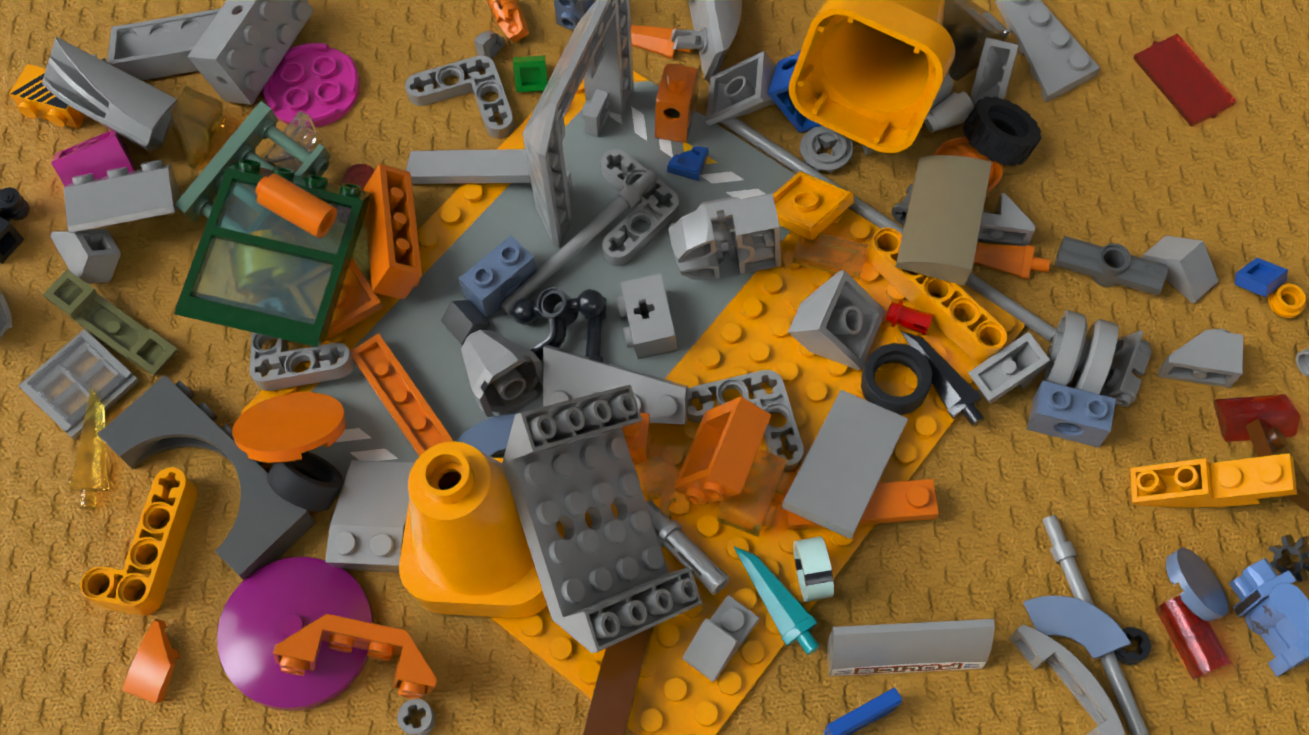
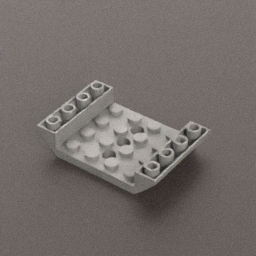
[502,385,702,653]

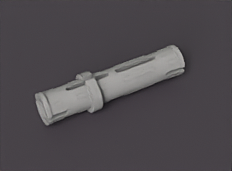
[646,500,730,595]

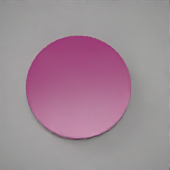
[263,43,360,128]

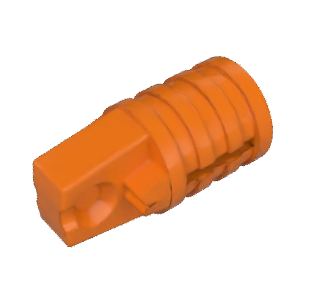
[486,0,529,43]

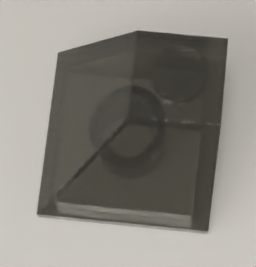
[943,0,1011,81]

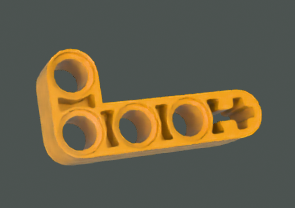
[80,467,198,615]

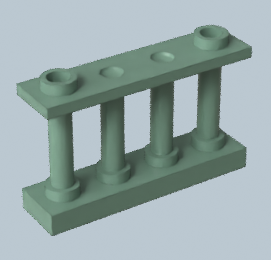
[175,101,331,248]

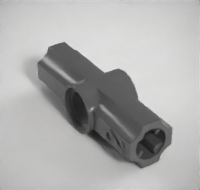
[1055,236,1168,296]

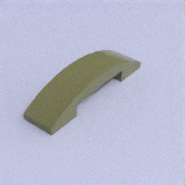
[43,269,178,377]

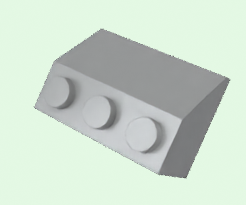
[64,160,181,233]

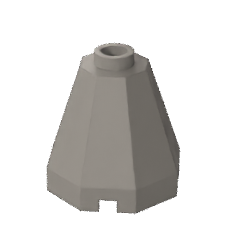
[461,330,543,417]

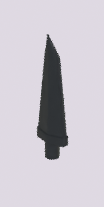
[900,330,984,427]

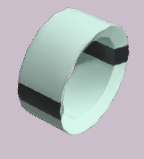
[793,536,834,602]

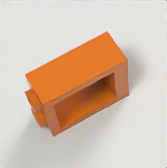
[674,396,771,506]

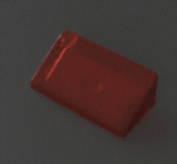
[1214,394,1301,442]

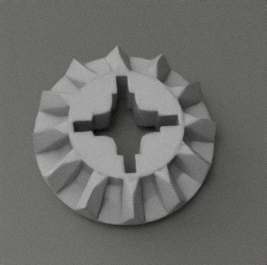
[800,126,853,174]

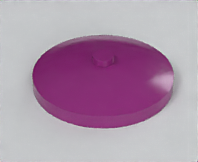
[217,557,374,711]

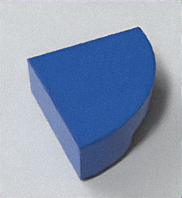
[667,147,709,181]

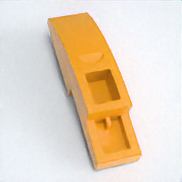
[1130,453,1297,508]

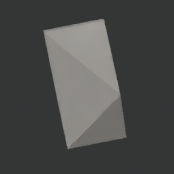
[970,37,1019,104]

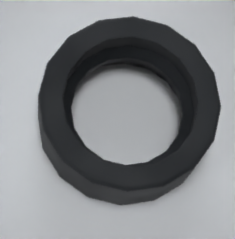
[861,343,932,415]
[267,452,344,511]

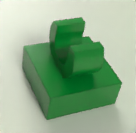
[513,55,548,92]

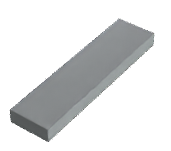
[406,149,531,184]

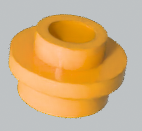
[1268,284,1306,318]

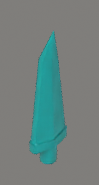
[733,546,820,655]

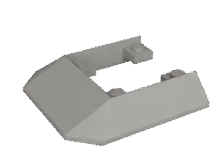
[522,0,634,248]

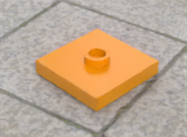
[773,171,854,240]

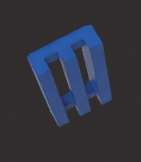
[823,687,902,735]

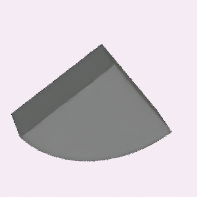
[474,31,506,59]

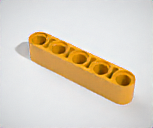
[868,227,1007,364]

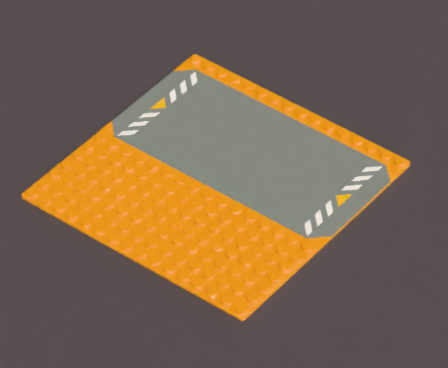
[241,70,1025,735]

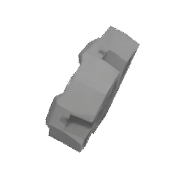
[669,193,781,280]

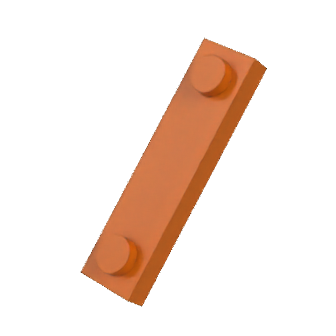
[350,333,453,457]
[784,479,939,530]

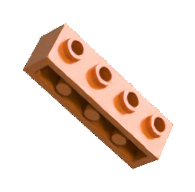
[363,163,422,300]

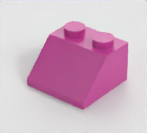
[51,130,135,187]

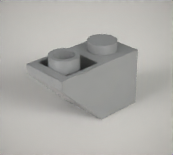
[50,229,121,284]

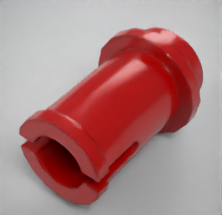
[885,300,933,335]

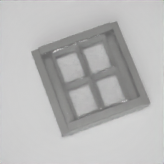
[19,329,140,440]

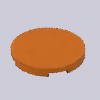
[232,392,346,463]

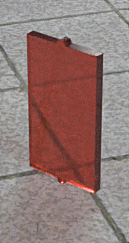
[1133,33,1236,127]

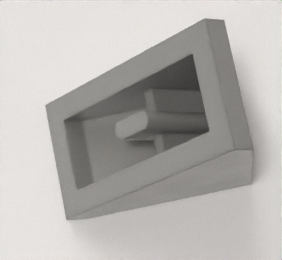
[1141,235,1218,304]

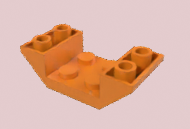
[273,614,437,700]

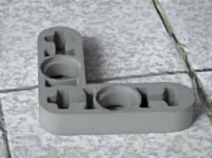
[405,55,514,139]
[600,149,679,266]
[250,299,355,391]
[687,370,804,472]

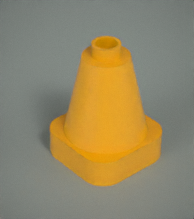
[789,0,955,153]
[399,441,564,618]

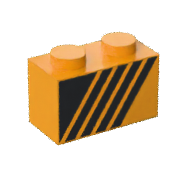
[9,64,87,128]

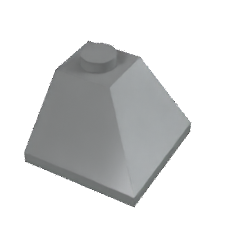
[705,51,776,126]
[788,270,886,370]

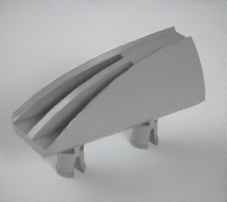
[671,0,742,82]
[42,37,178,151]

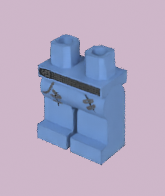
[1229,558,1309,677]

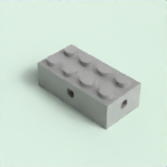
[187,0,314,105]

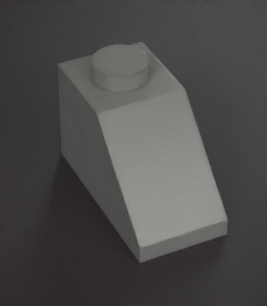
[1158,329,1243,388]

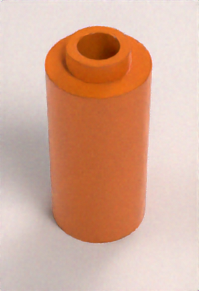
[255,173,338,239]

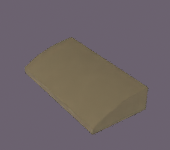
[895,155,992,286]

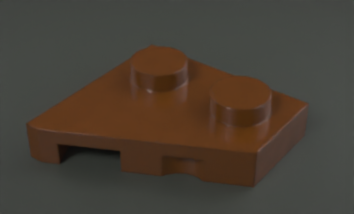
[1246,419,1309,511]

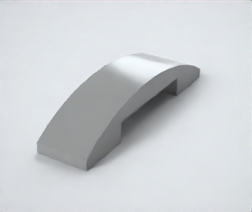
[1009,625,1125,735]

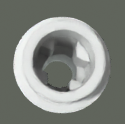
[924,91,974,133]

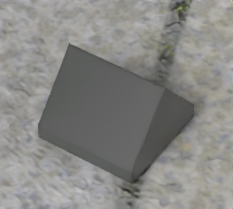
[441,300,490,346]

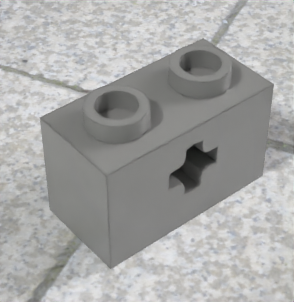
[616,273,679,359]

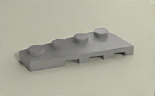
[995,0,1100,103]
[543,345,688,424]

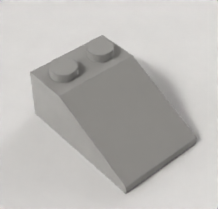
[325,460,414,573]

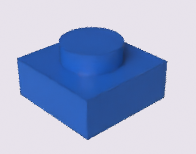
[1235,257,1288,297]

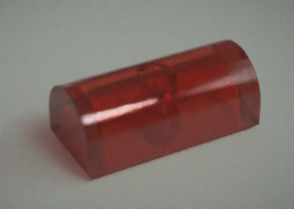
[1155,595,1232,680]

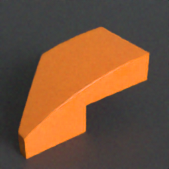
[122,619,180,704]

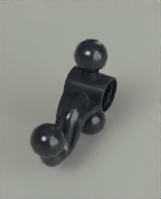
[511,287,605,383]

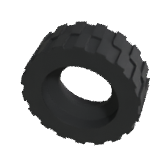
[963,96,1042,166]

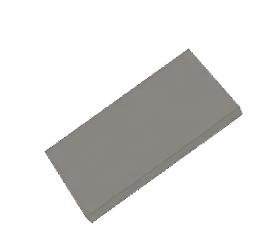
[782,390,908,539]

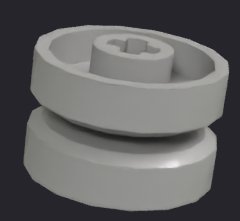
[1043,310,1119,394]

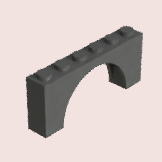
[97,375,316,580]

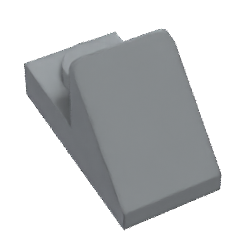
[977,193,1035,246]
[968,332,1051,404]
[682,595,759,683]

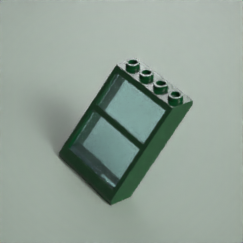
[175,159,371,347]

